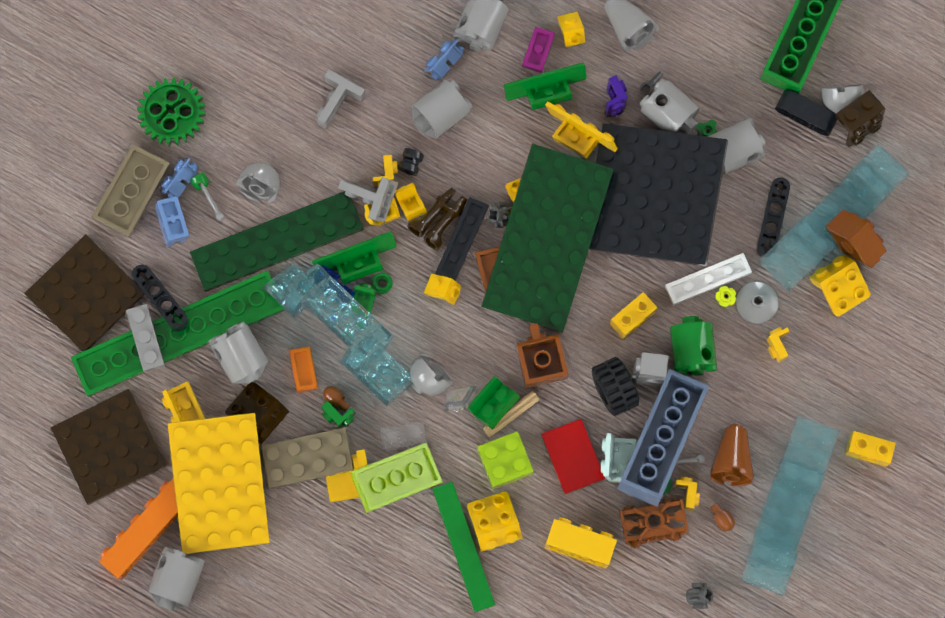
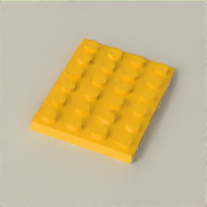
[167,413,270,554]

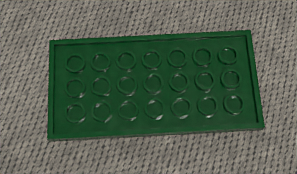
[481,143,614,332]

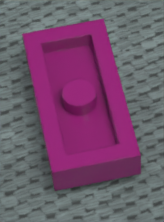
[522,26,555,73]

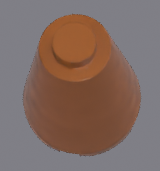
[710,424,754,486]

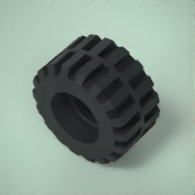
[592,357,639,416]

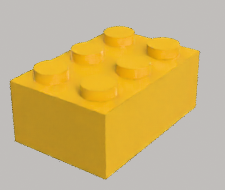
[545,517,617,569]

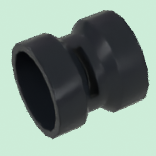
[397,148,424,176]

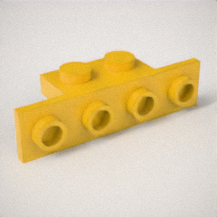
[545,102,617,159]

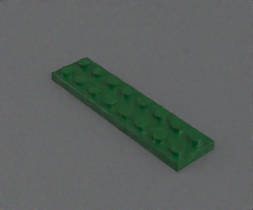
[190,191,364,292]

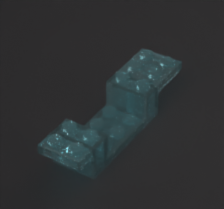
[759,144,910,291]
[264,263,413,406]
[741,416,839,596]

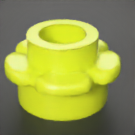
[715,286,736,307]

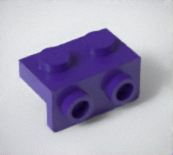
[604,75,628,117]

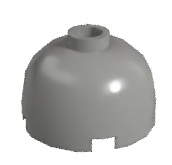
[822,85,864,113]
[236,163,281,203]
[410,354,453,396]

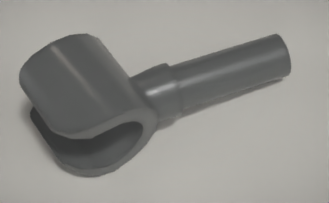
[640,71,663,96]

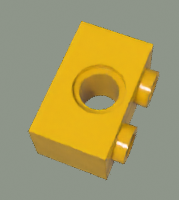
[610,292,657,340]
[844,431,896,467]

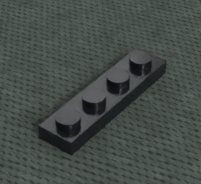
[435,197,489,281]

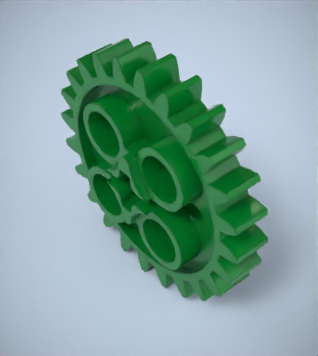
[137,78,206,146]

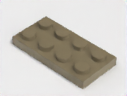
[92,144,171,238]
[261,427,354,489]

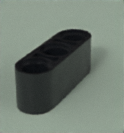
[775,89,838,136]

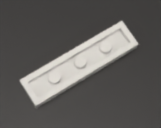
[665,253,752,306]

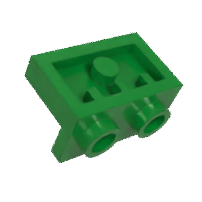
[467,376,520,429]

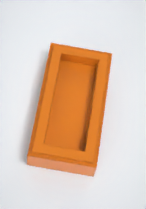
[289,346,318,393]

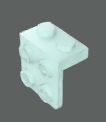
[601,433,637,482]

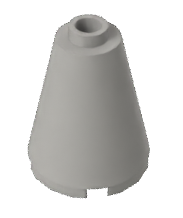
[604,0,659,53]

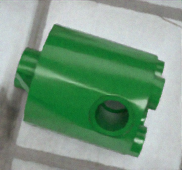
[670,316,718,376]

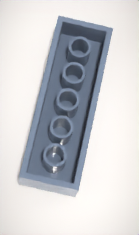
[617,369,709,507]

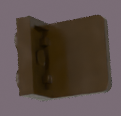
[835,90,886,147]
[225,382,290,444]

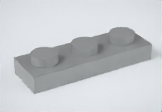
[126,304,165,372]

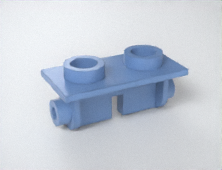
[424,40,464,81]
[160,158,198,198]

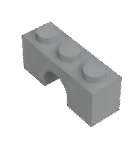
[632,352,668,388]

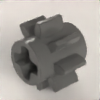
[488,202,512,228]
[686,582,713,609]

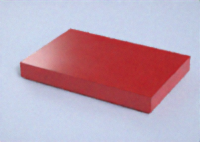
[541,419,605,495]

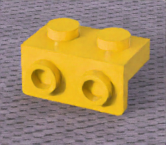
[161,381,206,423]

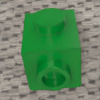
[349,283,376,318]
[321,401,355,428]

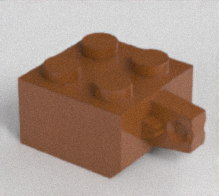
[825,210,887,268]
[516,323,569,389]

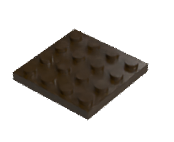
[24,234,145,352]
[50,389,166,505]

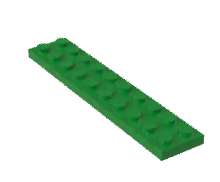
[71,270,285,397]

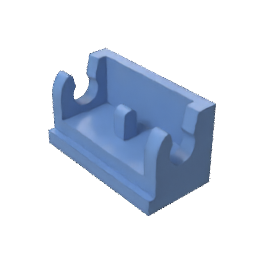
[155,196,189,247]

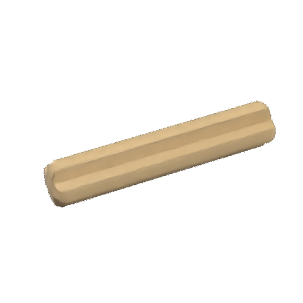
[483,391,539,437]

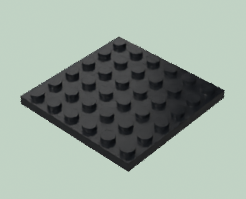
[589,123,728,266]

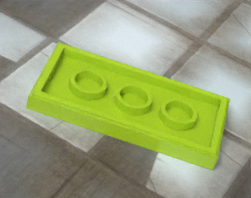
[350,442,443,513]

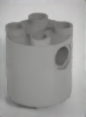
[453,0,509,52]
[640,79,700,134]
[411,80,473,139]
[707,118,765,175]
[208,321,269,384]
[147,547,205,611]

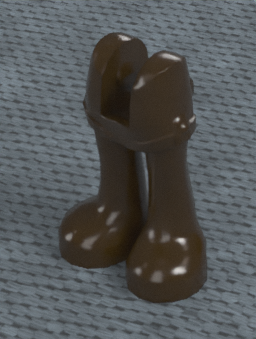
[407,187,467,251]

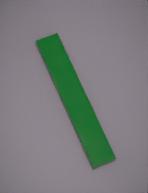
[432,482,495,613]

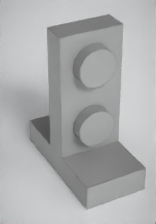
[316,69,366,129]
[338,177,398,222]

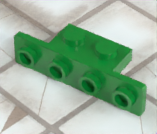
[503,62,587,110]
[312,232,396,285]

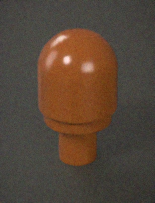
[323,386,350,412]
[710,503,735,531]

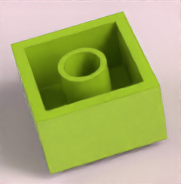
[477,431,534,490]

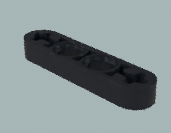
[757,177,790,258]
[132,265,189,332]

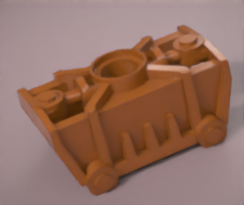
[619,498,689,549]

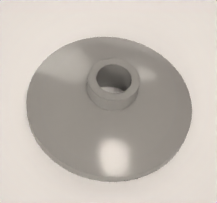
[736,282,778,324]

